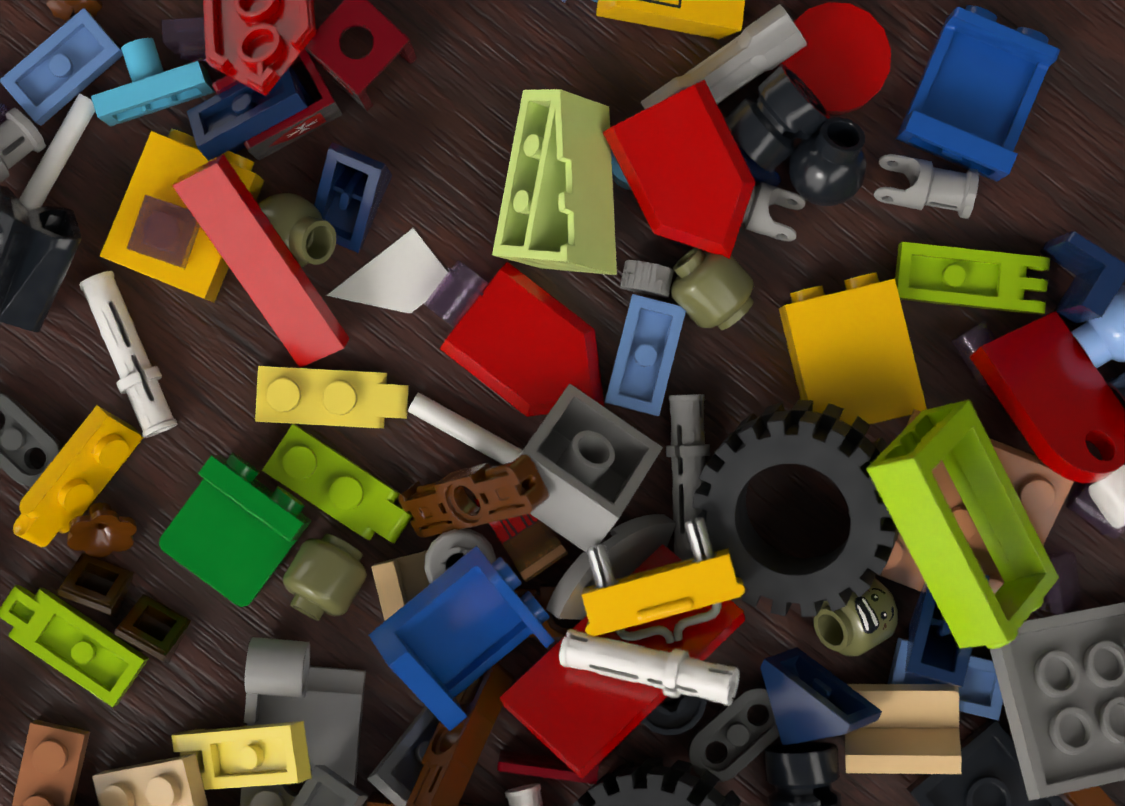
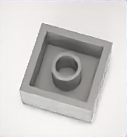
[519,384,663,553]

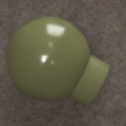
[258,193,336,268]

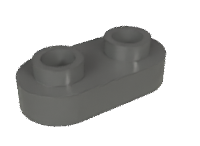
[0,393,63,487]
[688,686,780,782]

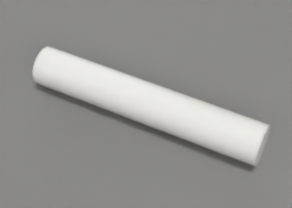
[19,93,95,212]
[408,392,523,464]

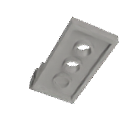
[240,637,366,806]

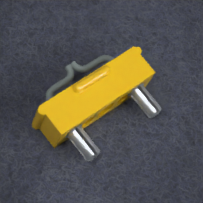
[581,517,745,643]

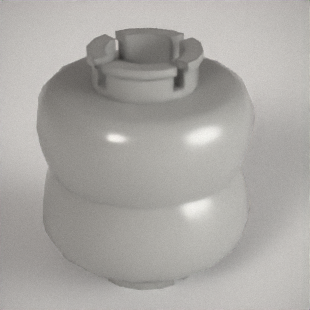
[424,528,496,584]

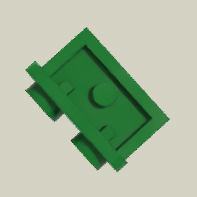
[159,453,312,607]

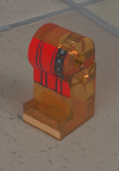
[472,493,568,582]

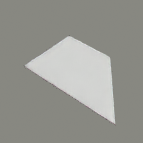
[326,228,454,314]

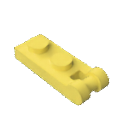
[171,721,312,790]

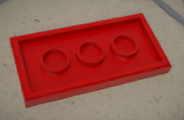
[500,544,746,779]

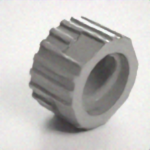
[620,260,674,297]

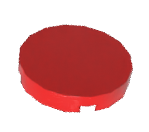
[779,2,891,115]

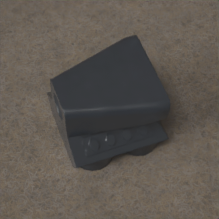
[0,185,82,332]

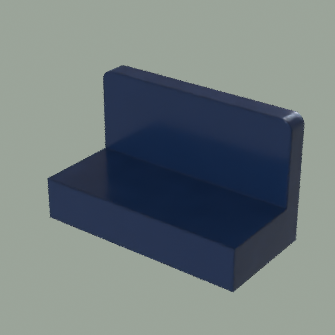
[187,66,315,161]
[1040,231,1125,324]

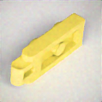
[255,366,409,429]

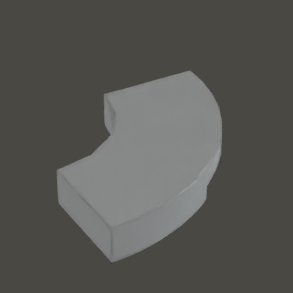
[546,514,677,620]

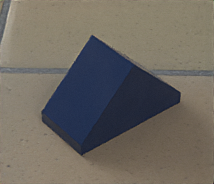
[314,142,392,253]
[905,574,990,687]
[760,647,882,746]

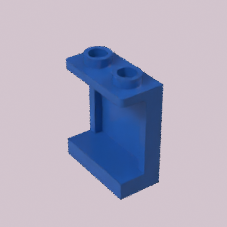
[896,5,1060,182]
[369,546,555,731]

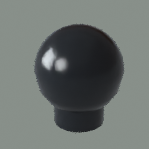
[789,117,867,206]

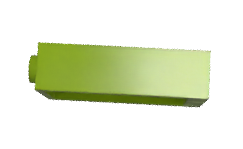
[866,400,1059,649]

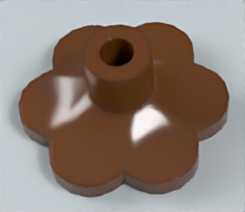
[67,503,137,558]

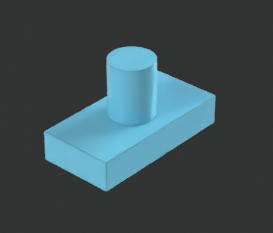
[91,38,215,127]

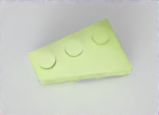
[492,89,617,275]

